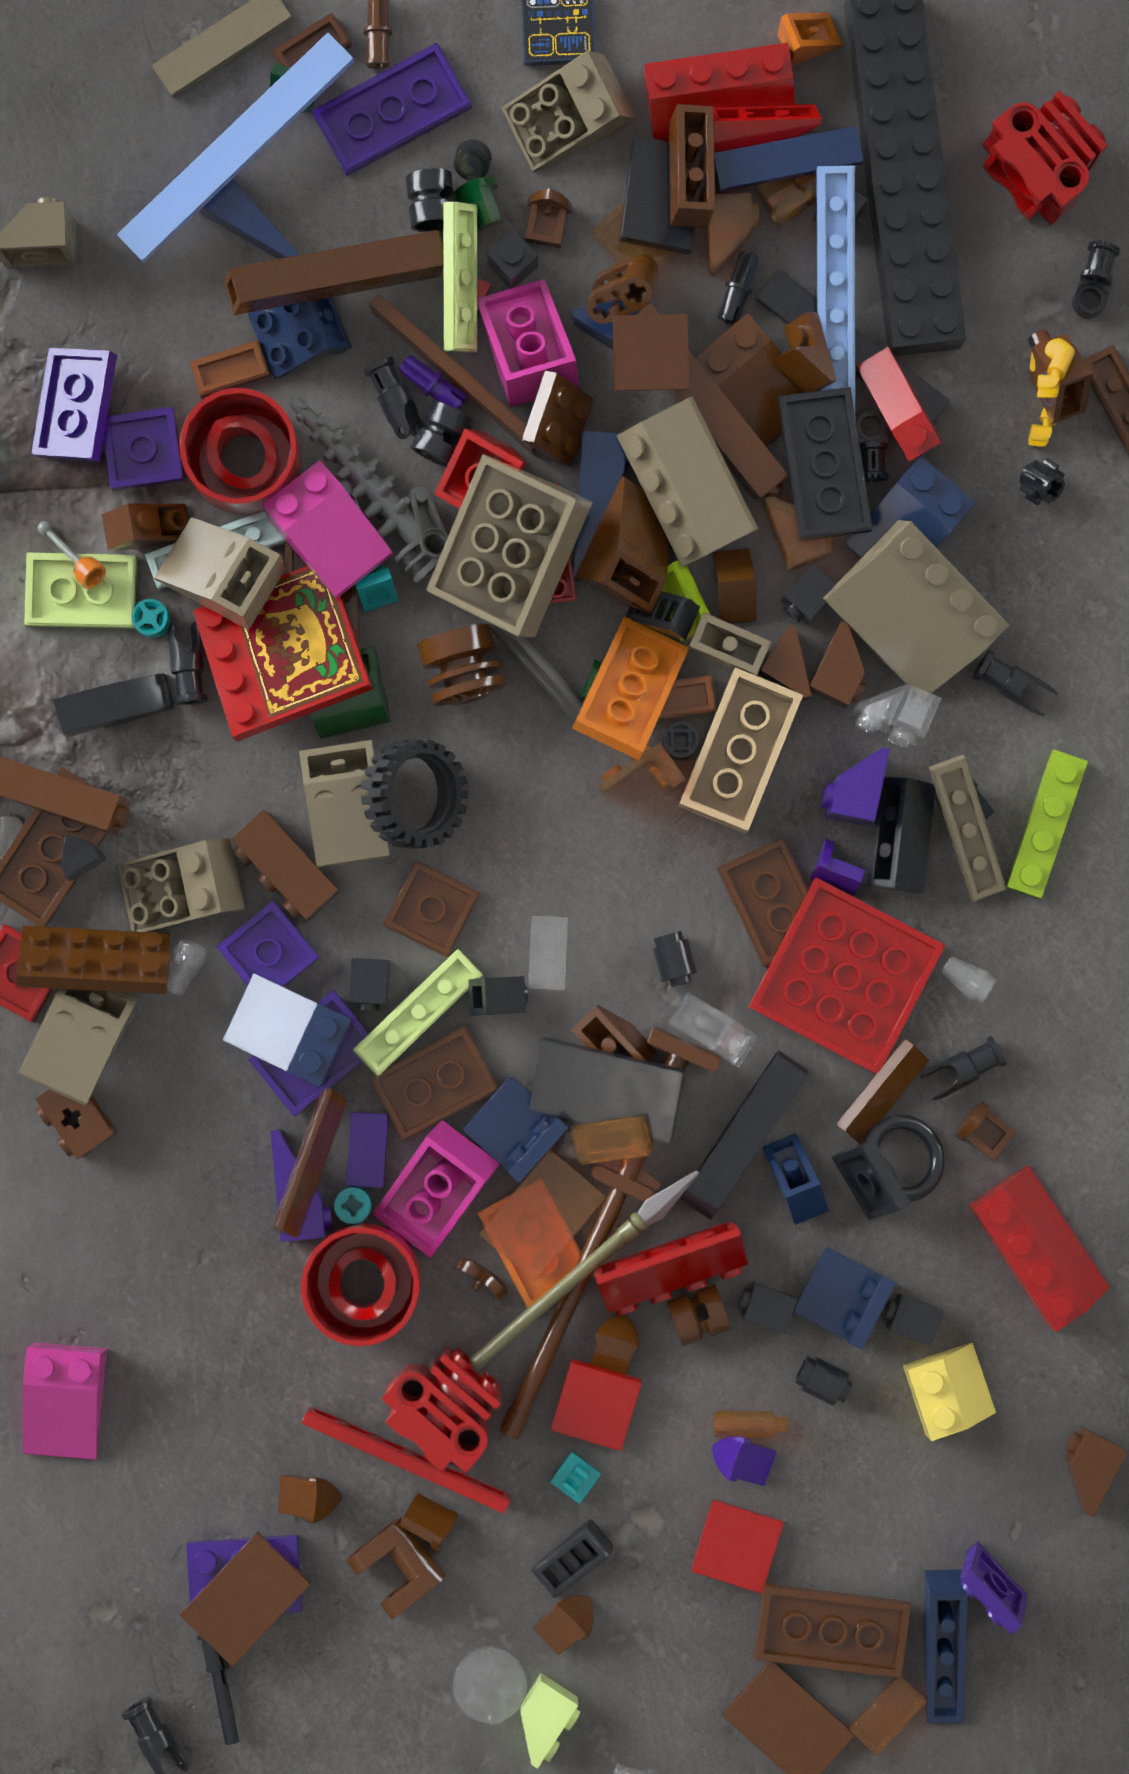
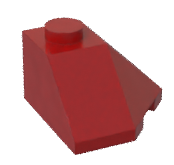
[434,429,526,509]

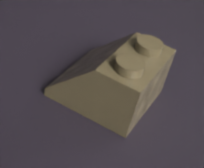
[0,197,78,268]

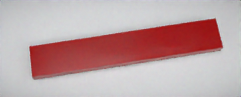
[301,1406,510,1514]

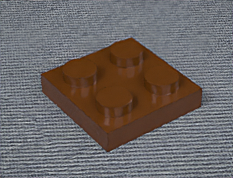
[522,371,593,467]

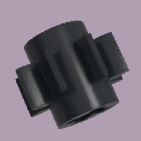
[1019,458,1065,506]

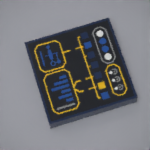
[521,0,596,66]

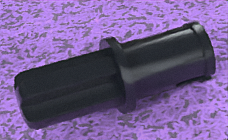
[717,250,759,325]

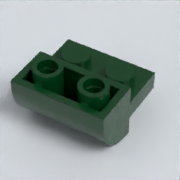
[310,646,391,739]

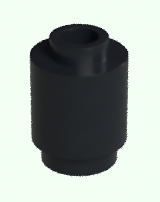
[653,931,697,987]
[795,1356,852,1406]

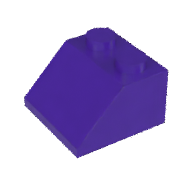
[820,747,890,826]

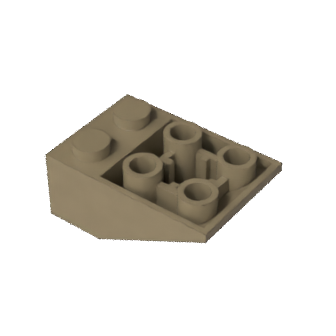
[501,50,636,172]
[154,517,286,630]
[299,740,390,868]
[117,838,245,932]
[18,989,138,1106]

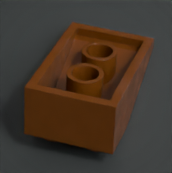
[695,313,805,447]

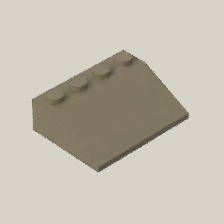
[426,455,593,637]
[823,520,1009,700]

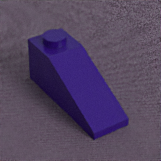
[271,1129,333,1242]

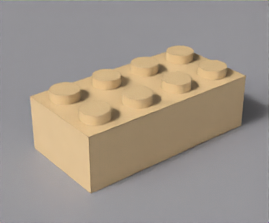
[678,667,803,834]

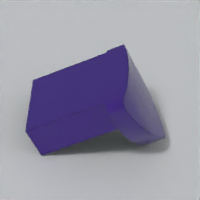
[811,838,865,895]
[712,1436,777,1486]

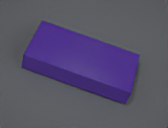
[347,1112,388,1188]

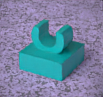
[355,564,399,612]
[550,1450,601,1504]

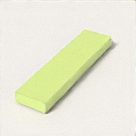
[444,201,477,353]
[352,949,483,1077]

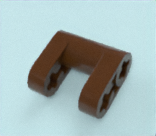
[587,254,659,324]
[346,1516,446,1619]

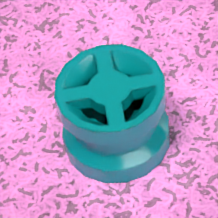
[132,599,172,639]
[334,1186,373,1224]

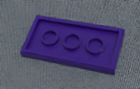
[311,43,472,177]

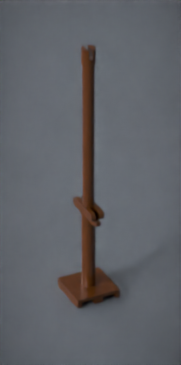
[500,1025,721,1439]

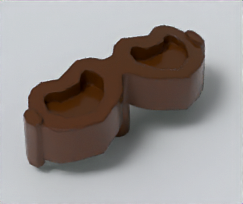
[454,1257,508,1303]

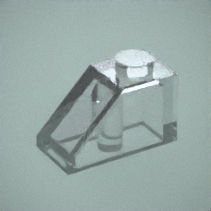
[668,992,758,1067]

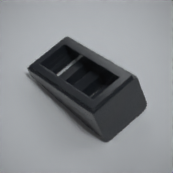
[626,591,700,640]
[531,1519,613,1598]

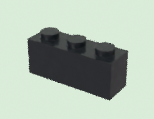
[867,777,936,893]

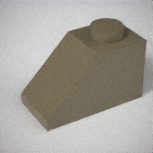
[689,613,771,676]

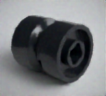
[406,168,454,232]
[410,401,474,468]

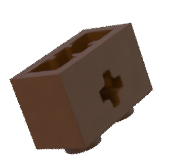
[35,1089,119,1159]

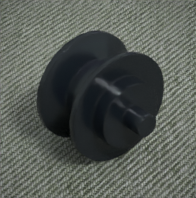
[454,139,492,181]

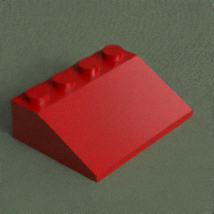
[594,1220,748,1316]

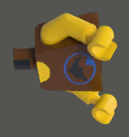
[1028,330,1093,447]

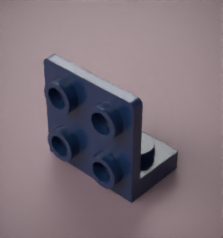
[248,297,352,378]
[464,1076,569,1183]
[794,1247,896,1350]

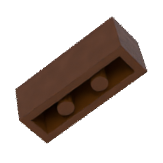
[669,104,715,227]
[231,809,341,921]

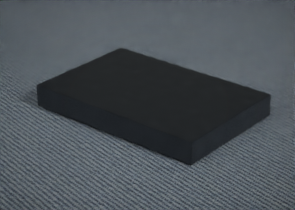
[619,136,695,255]

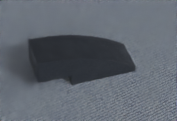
[53,673,175,737]

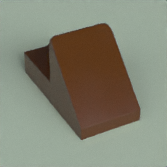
[774,312,837,393]

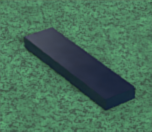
[714,126,863,192]

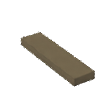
[151,0,293,99]
[928,755,1007,902]

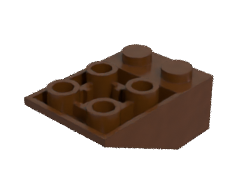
[575,477,670,613]

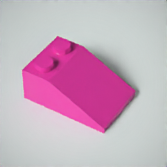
[477,279,579,408]
[262,460,393,599]
[373,1120,500,1258]
[23,1342,107,1460]

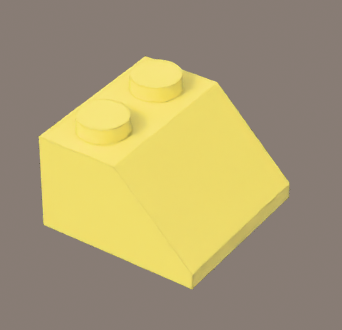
[902,1342,996,1441]

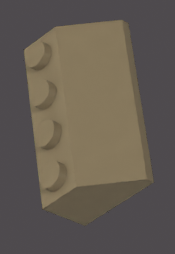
[617,396,758,567]

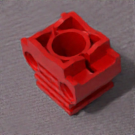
[981,90,1107,226]
[381,1346,502,1473]

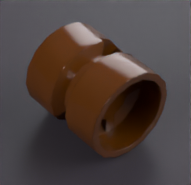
[667,1284,731,1347]

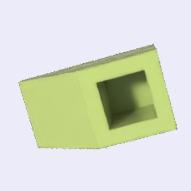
[521,1673,580,1769]

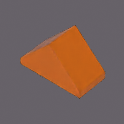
[777,12,843,66]

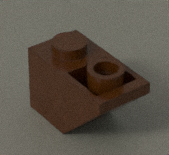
[101,503,188,550]

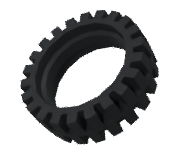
[361,739,468,848]

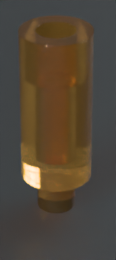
[713,1410,787,1438]

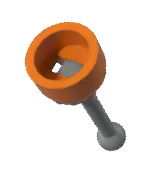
[37,521,106,589]

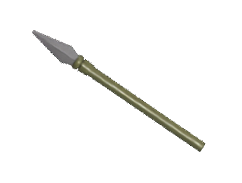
[470,1171,699,1369]

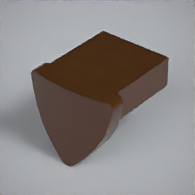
[525,188,572,248]
[955,1101,1016,1161]
[590,1314,640,1375]
[278,1474,342,1523]
[399,1493,458,1554]
[533,1595,594,1655]

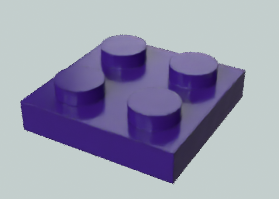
[103,407,184,491]
[216,901,320,987]
[960,1541,1028,1634]

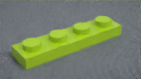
[1006,749,1088,899]

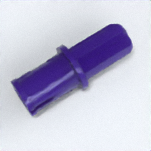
[399,355,468,410]

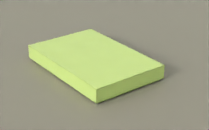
[24,553,137,629]

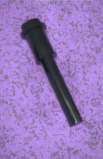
[197,1634,239,1745]

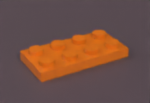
[572,616,690,760]

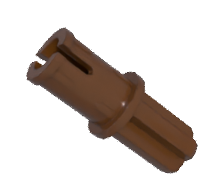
[364,0,392,69]

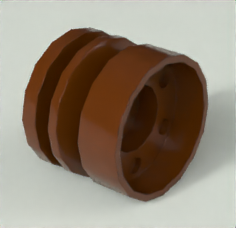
[417,624,506,706]

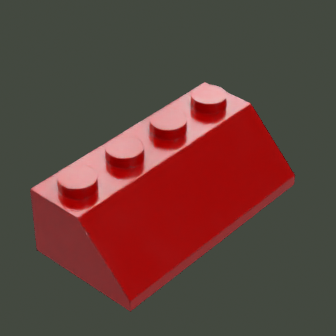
[643,42,795,142]
[967,1165,1110,1332]

